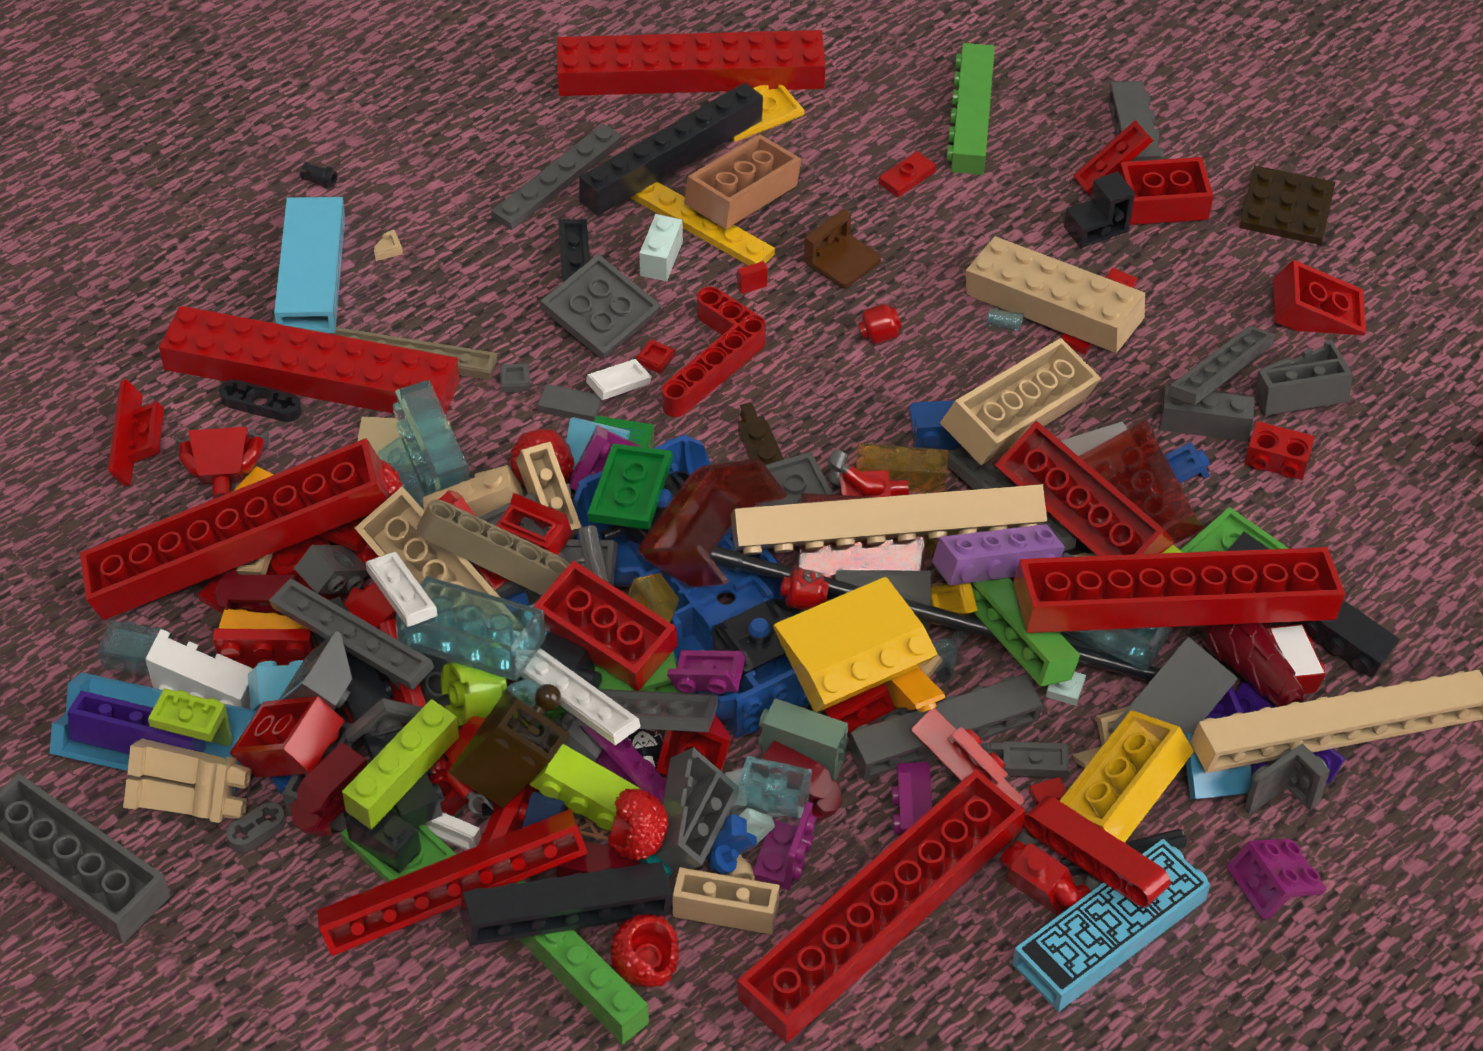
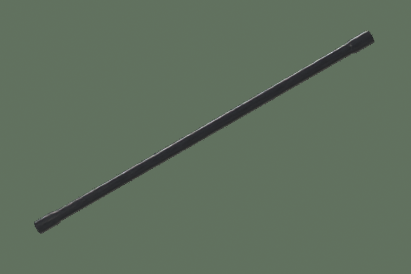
[709,545,1161,682]

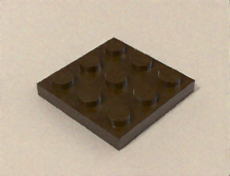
[1239,165,1336,245]

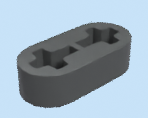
[226,802,286,853]

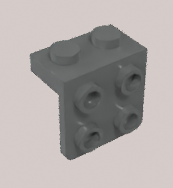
[1245,743,1330,814]

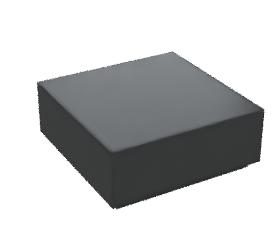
[500,363,530,392]

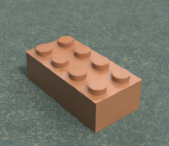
[684,134,801,229]

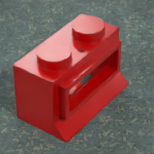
[496,493,573,555]

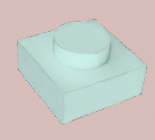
[1046,672,1086,706]
[739,808,775,844]

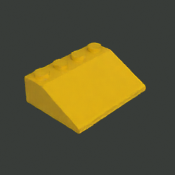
[773,577,938,712]

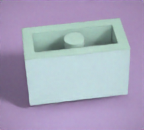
[639,214,683,281]

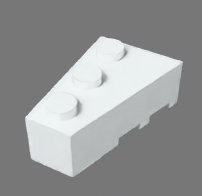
[145,629,253,709]

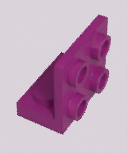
[569,425,642,491]
[753,802,817,891]
[1226,839,1327,919]

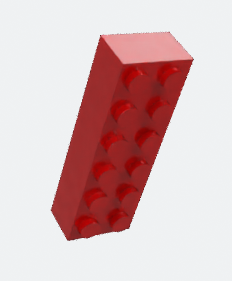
[995,420,1174,556]

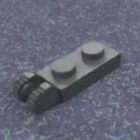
[980,741,1069,778]

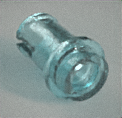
[986,306,1024,331]

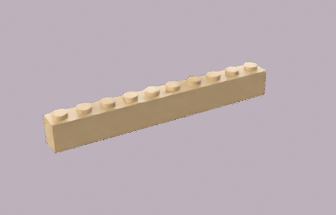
[731,484,1047,555]
[1190,670,1483,773]

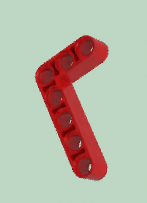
[662,286,766,417]

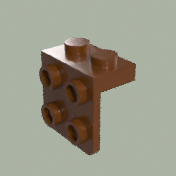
[804,209,881,288]

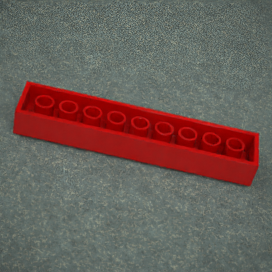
[557,30,826,96]
[159,306,460,421]
[80,438,389,620]
[1013,547,1345,633]
[737,769,1025,1044]

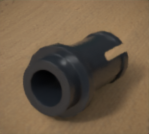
[300,162,338,188]

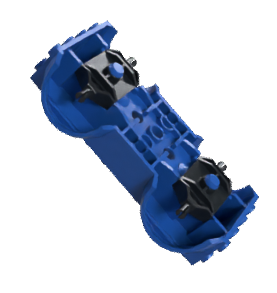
[573,434,810,738]

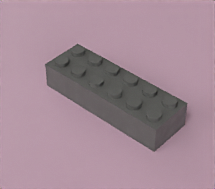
[0,773,170,944]

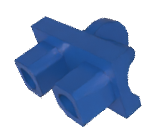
[706,814,757,875]

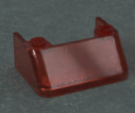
[638,459,787,587]

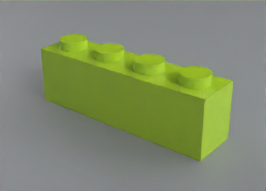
[342,699,459,830]
[529,744,640,831]

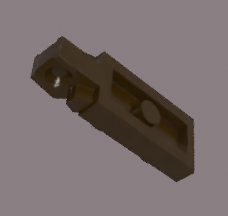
[738,402,784,468]

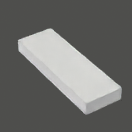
[366,552,437,627]

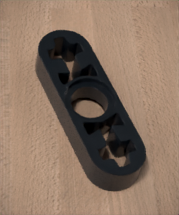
[219,380,302,422]

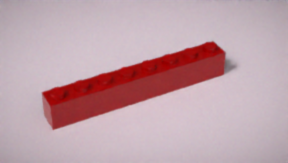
[317,809,588,956]

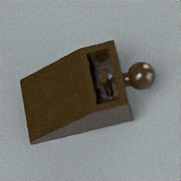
[449,684,570,808]

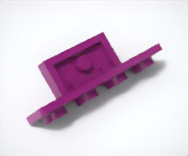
[582,726,666,804]
[892,762,932,835]

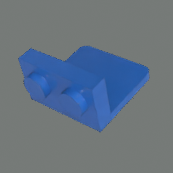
[909,401,963,451]

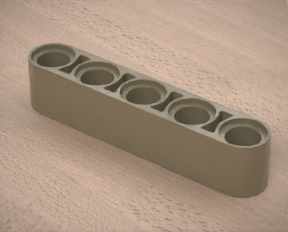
[417,500,570,595]

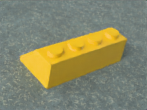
[1060,710,1194,843]

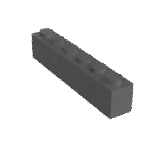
[848,674,1043,780]

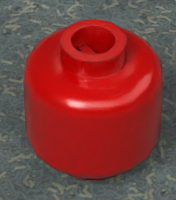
[858,303,903,345]

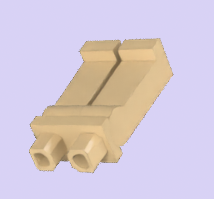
[123,738,252,823]

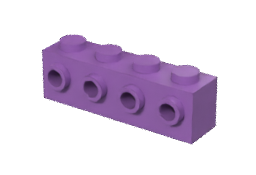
[932,524,1065,585]

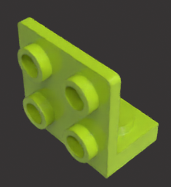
[148,688,233,746]

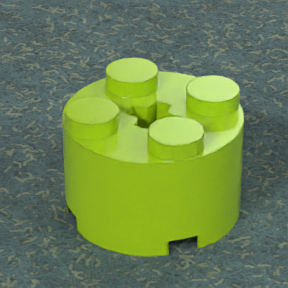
[441,655,507,726]

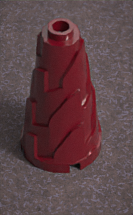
[1202,623,1305,707]

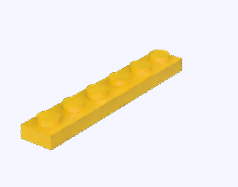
[630,182,775,266]

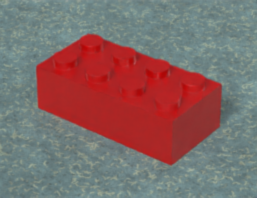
[533,560,678,691]

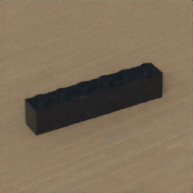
[1227,531,1401,679]
[460,862,673,946]

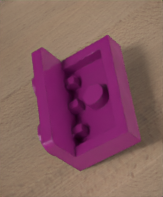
[667,650,746,694]

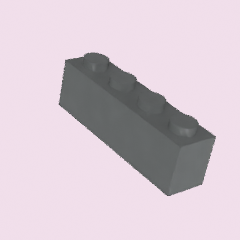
[1108,81,1164,161]

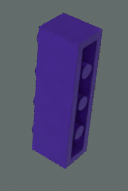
[67,690,205,754]

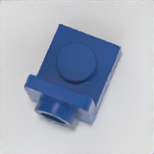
[1159,442,1211,486]

